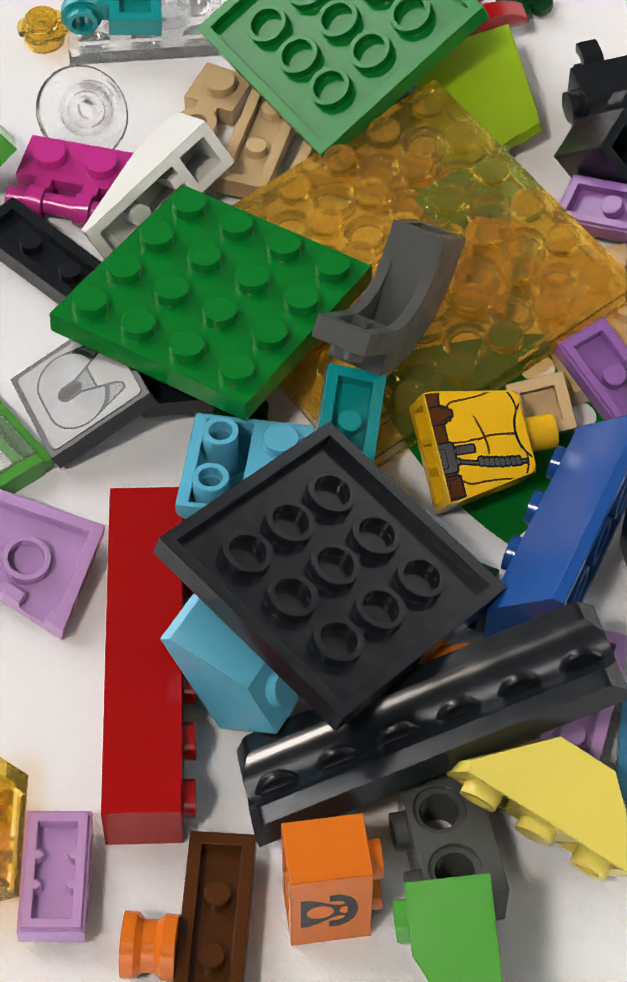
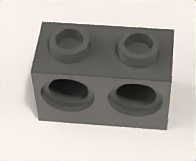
[388,777,510,921]

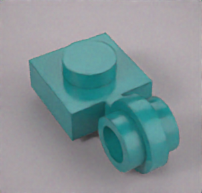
[61,0,162,35]

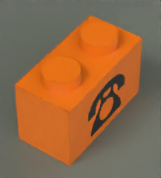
[281,813,384,946]

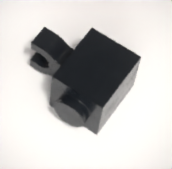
[562,39,627,123]
[554,90,627,184]

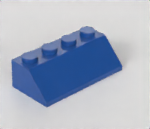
[480,415,627,639]

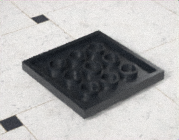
[153,422,507,732]

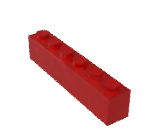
[101,487,197,845]

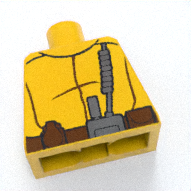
[409,390,559,515]

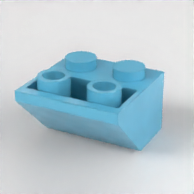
[175,413,315,519]

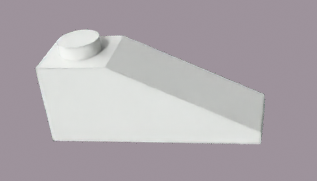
[81,111,235,260]

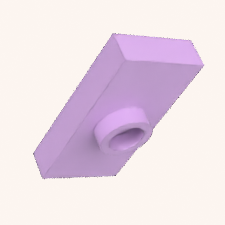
[16,811,94,942]

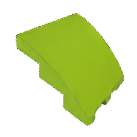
[416,24,542,177]

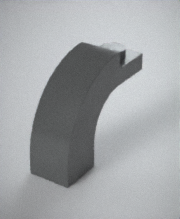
[311,219,466,376]

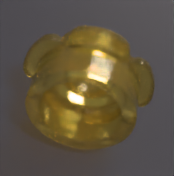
[17,6,67,54]

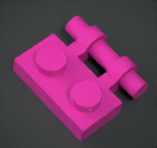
[5,135,133,227]

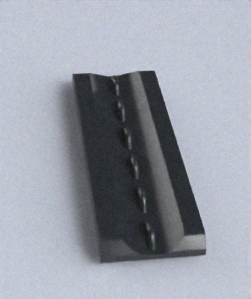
[236,602,627,847]

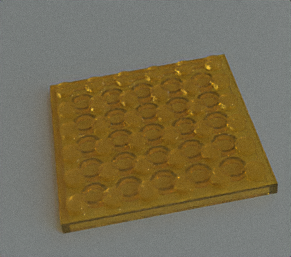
[232,79,627,468]

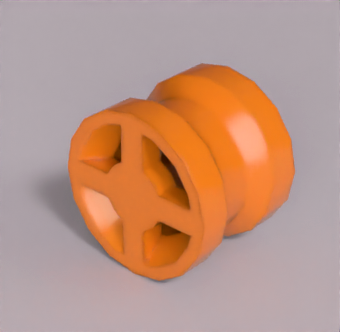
[119,910,181,982]

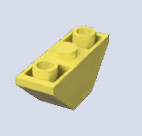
[445,736,627,881]

